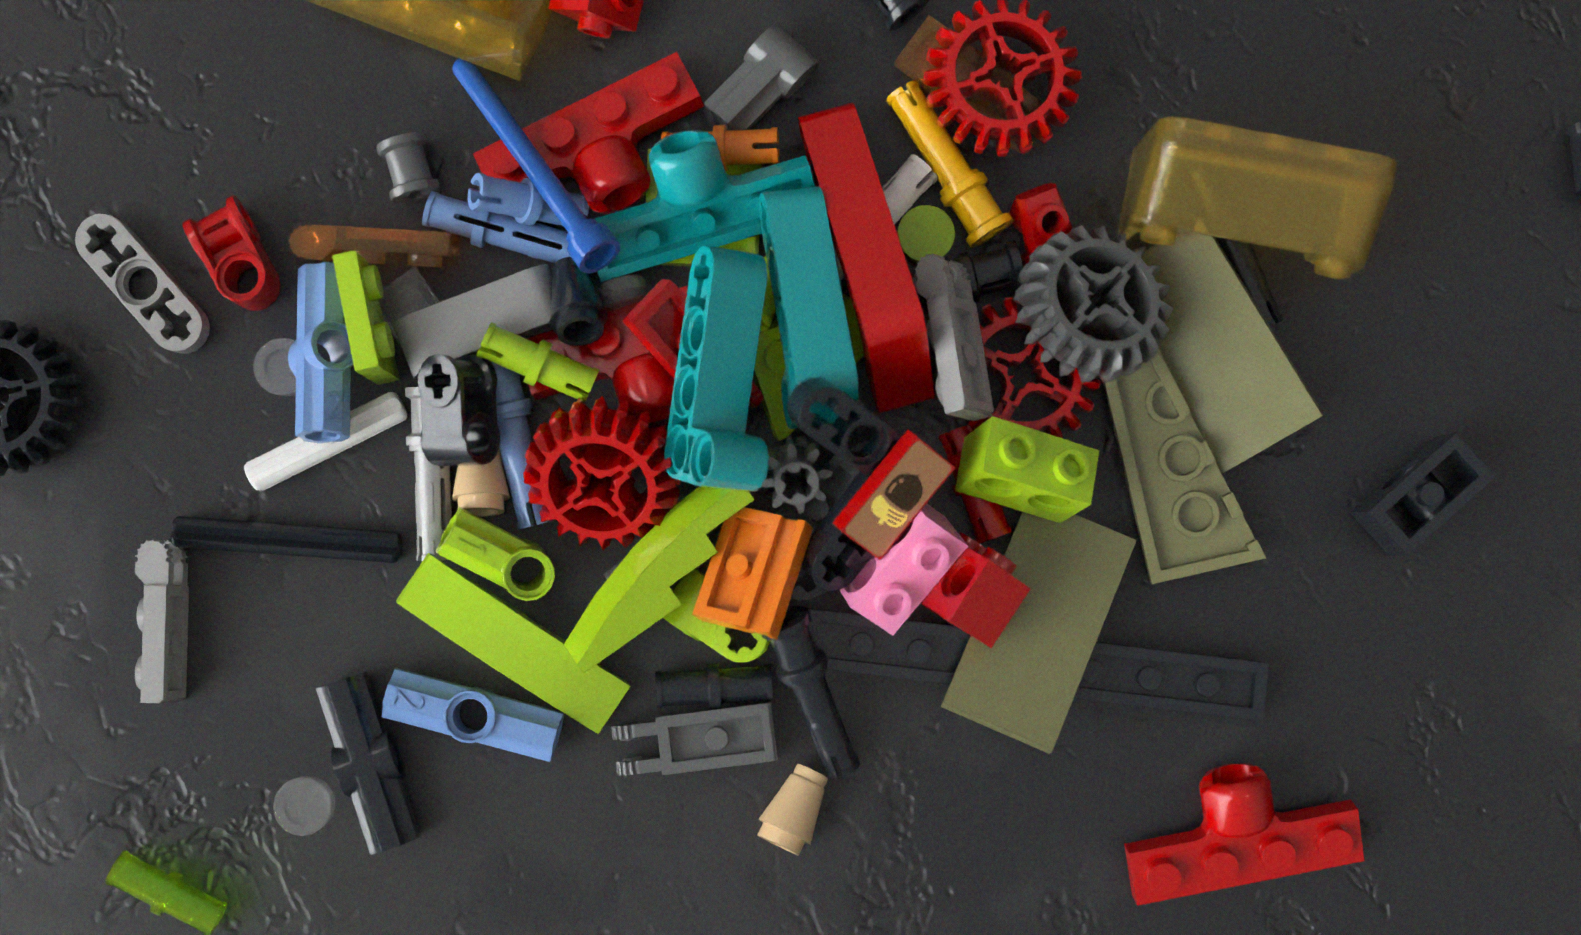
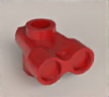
[1010,183,1073,267]

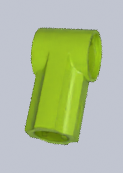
[436,507,555,601]

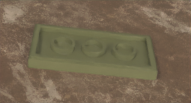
[1142,217,1324,474]
[941,512,1137,754]

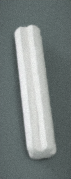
[244,392,407,491]

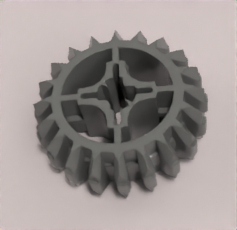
[1013,225,1174,383]

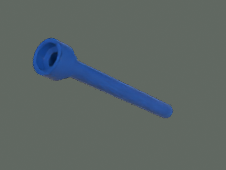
[453,57,620,273]

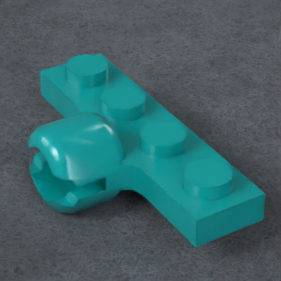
[595,130,815,282]

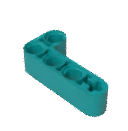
[759,186,858,429]
[664,245,769,491]

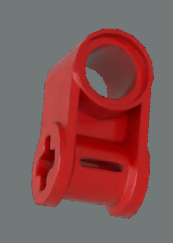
[182,195,281,311]

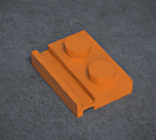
[692,507,813,640]

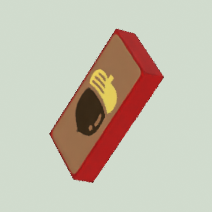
[833,430,956,560]

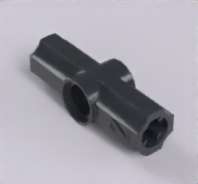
[316,672,421,855]

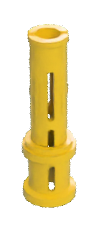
[886,80,1014,248]

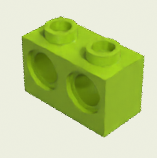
[955,416,1099,523]

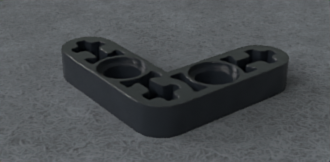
[787,377,904,591]

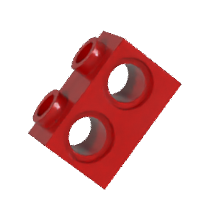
[920,532,1031,649]

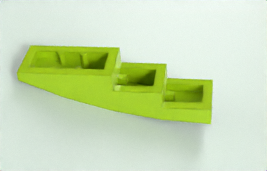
[564,486,754,674]
[396,552,631,734]

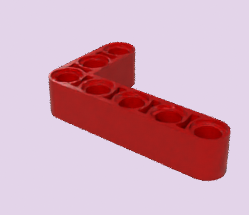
[797,102,935,413]

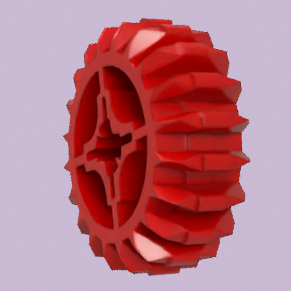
[923,0,1082,157]
[967,297,1100,439]
[523,396,681,551]

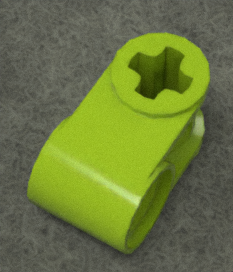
[663,568,770,662]

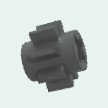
[761,436,833,514]

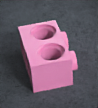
[840,504,968,635]

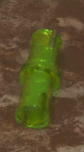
[105,850,228,935]

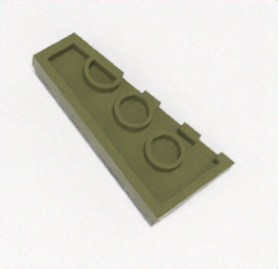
[1103,349,1266,584]

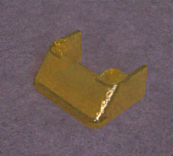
[1118,117,1398,280]

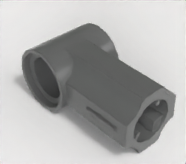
[704,22,820,130]

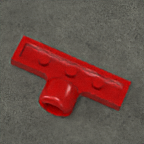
[472,52,704,214]
[527,285,688,423]
[1124,763,1364,906]

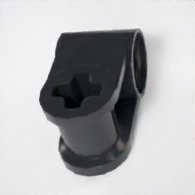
[418,354,500,466]

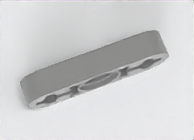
[75,214,210,354]

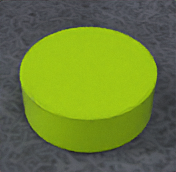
[897,205,955,263]

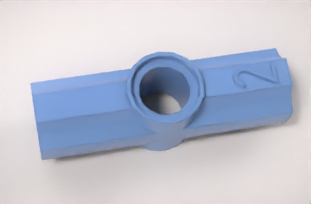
[288,262,353,444]
[381,668,565,762]

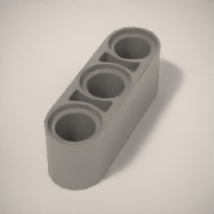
[393,264,553,379]

